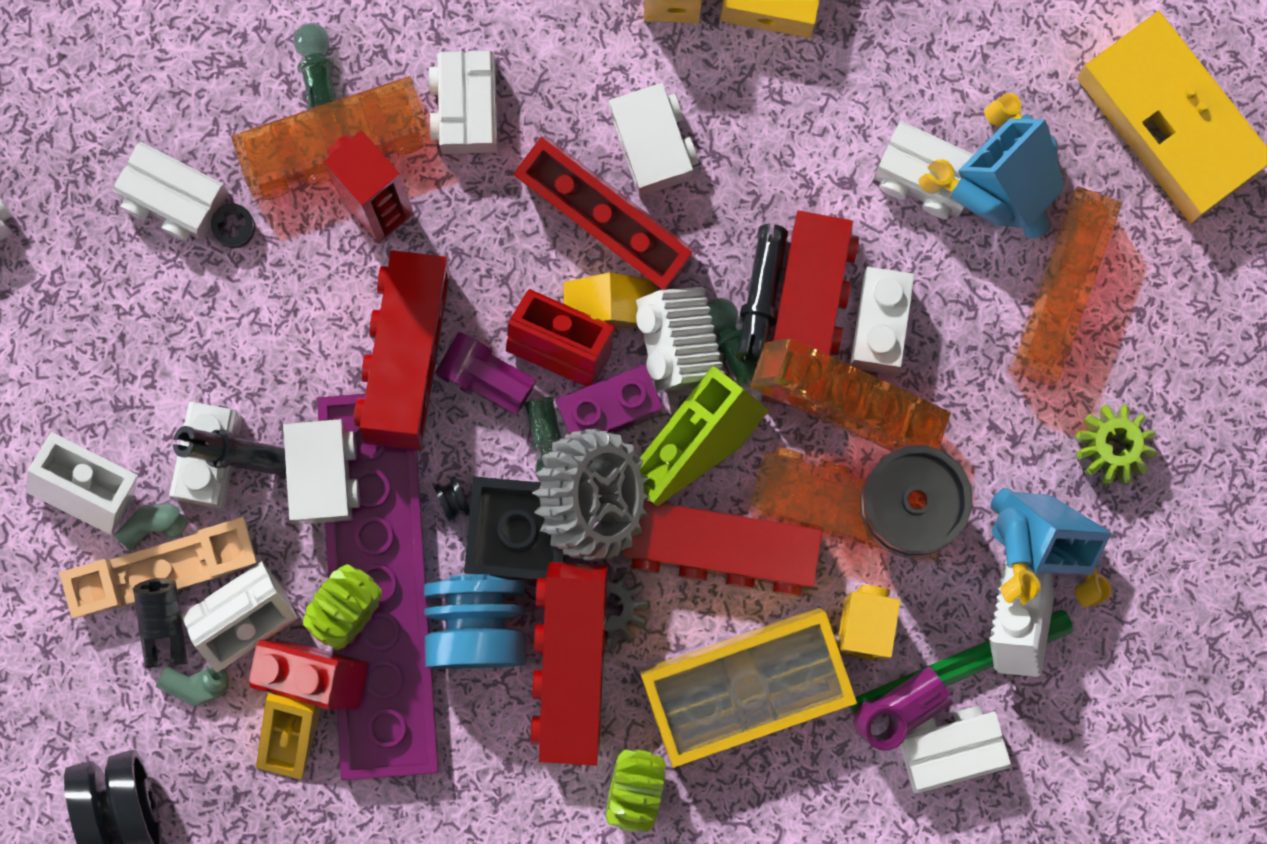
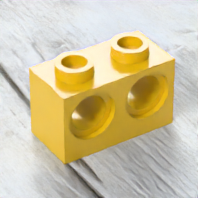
[837,585,901,662]

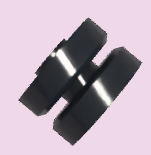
[859,445,973,558]
[64,750,162,844]

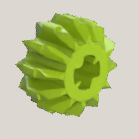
[1075,405,1157,485]
[303,564,382,650]
[605,749,666,832]

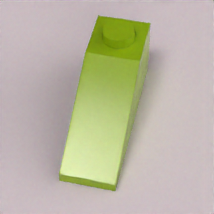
[639,366,770,506]

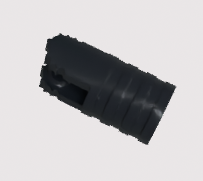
[133,578,188,668]

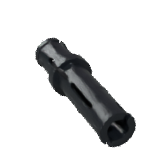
[736,224,788,365]
[173,426,287,478]

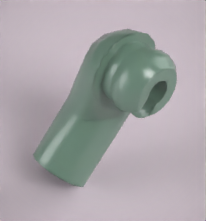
[114,504,187,551]
[156,666,229,706]

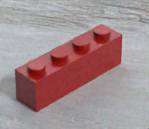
[323,130,414,244]
[513,136,698,290]
[762,210,859,411]
[354,250,450,451]
[623,501,823,597]
[530,562,608,766]

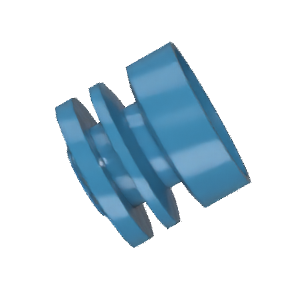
[423,574,527,669]

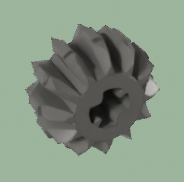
[605,567,650,649]

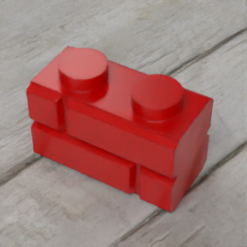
[505,289,615,387]
[249,640,368,709]

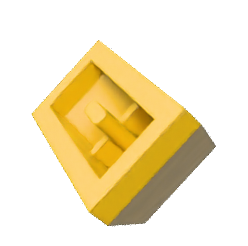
[563,272,658,328]
[256,693,322,780]

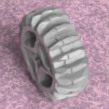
[533,429,650,561]

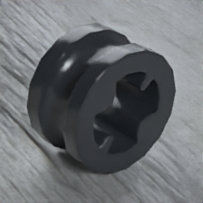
[211,203,256,249]
[433,476,470,524]

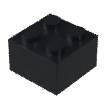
[464,476,565,584]

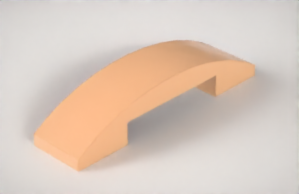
[59,517,258,619]

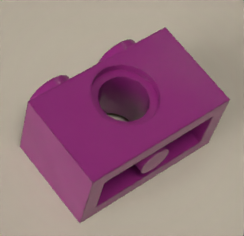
[556,364,663,434]

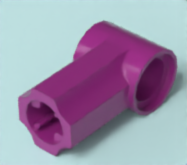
[434,332,536,416]
[853,667,953,751]

